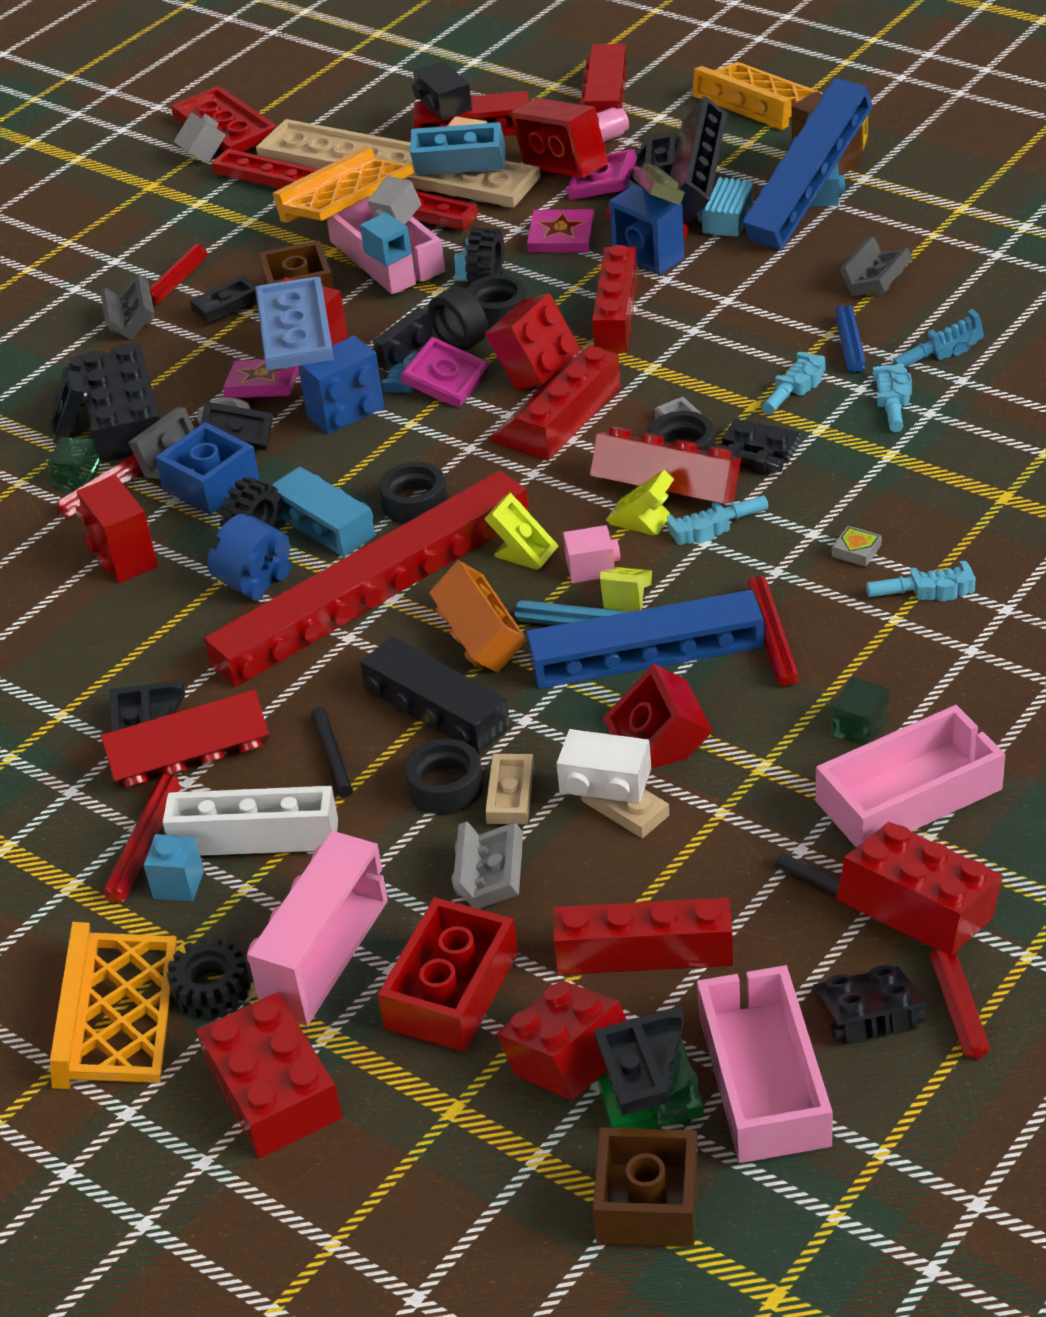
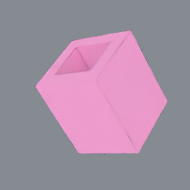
[563,525,620,583]

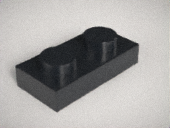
[190,276,257,323]
[373,307,433,371]
[201,401,273,449]

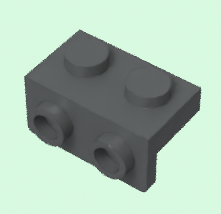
[840,237,912,297]
[100,274,155,340]
[128,407,195,479]

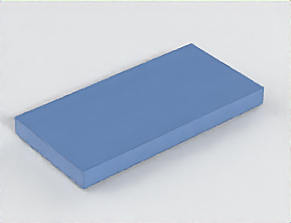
[256,276,334,371]

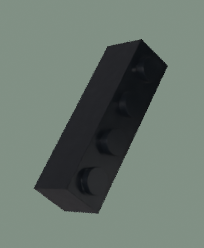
[360,636,510,754]

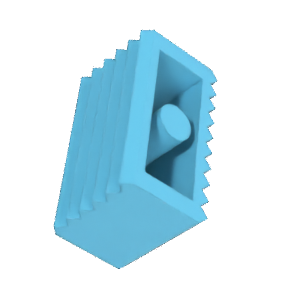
[698,177,753,237]

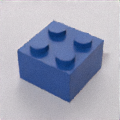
[609,184,684,275]
[298,336,384,435]
[155,422,260,515]

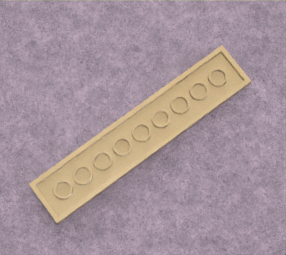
[256,119,541,208]

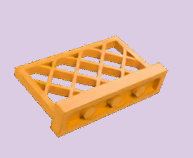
[692,62,823,130]
[273,147,414,223]
[50,922,177,1089]

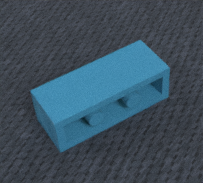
[410,122,506,176]
[272,467,375,557]

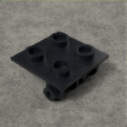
[813,965,926,1044]

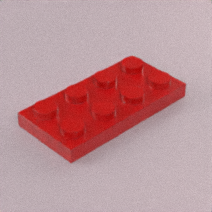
[171,86,278,152]

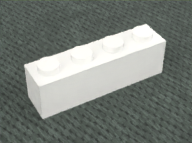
[163,786,338,856]

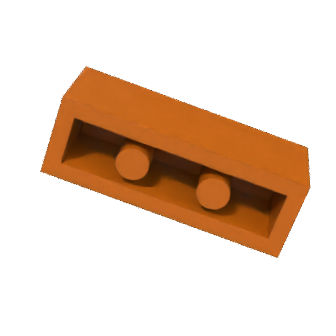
[429,560,527,673]

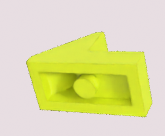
[606,470,674,535]
[485,493,558,570]
[600,567,652,613]

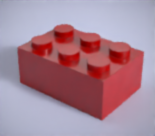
[510,98,608,178]
[836,822,1003,957]
[377,897,518,1052]
[196,992,343,1159]

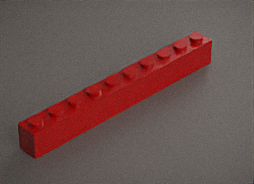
[204,470,529,688]

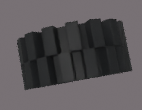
[465,227,505,284]
[219,477,282,529]
[167,937,251,1021]

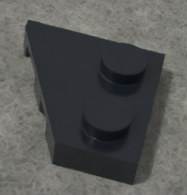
[630,133,678,182]
[109,680,186,732]
[594,1006,684,1116]

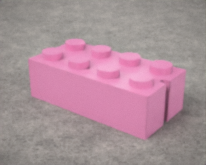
[327,196,445,294]
[816,705,1005,847]
[247,831,388,1026]
[697,965,833,1163]

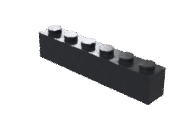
[670,96,727,225]

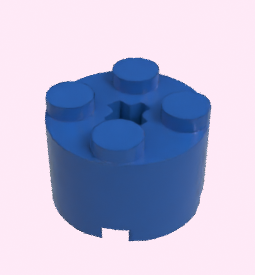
[207,514,291,601]

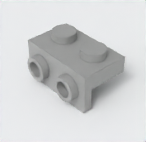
[451,821,523,909]

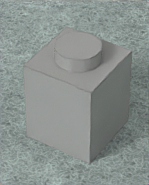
[173,112,226,164]
[367,176,421,224]

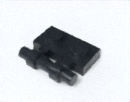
[50,358,88,446]
[715,418,800,473]

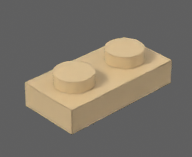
[485,754,534,824]
[581,789,670,839]

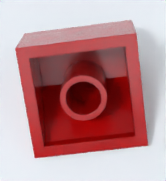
[603,663,713,768]

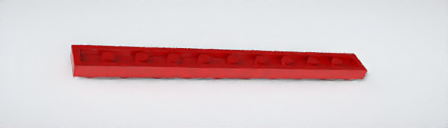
[211,149,478,231]

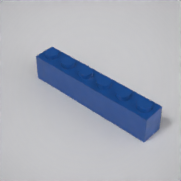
[743,78,873,251]
[527,590,764,689]

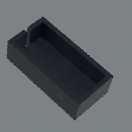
[75,342,160,463]

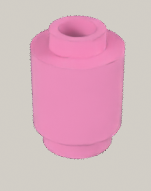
[597,108,629,142]

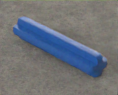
[835,305,866,373]

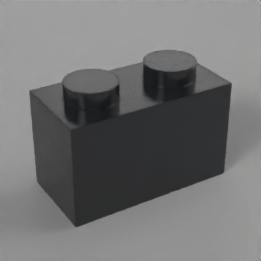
[412,61,472,120]

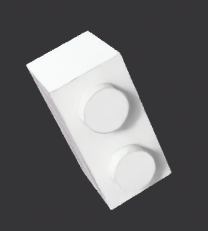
[556,729,651,804]

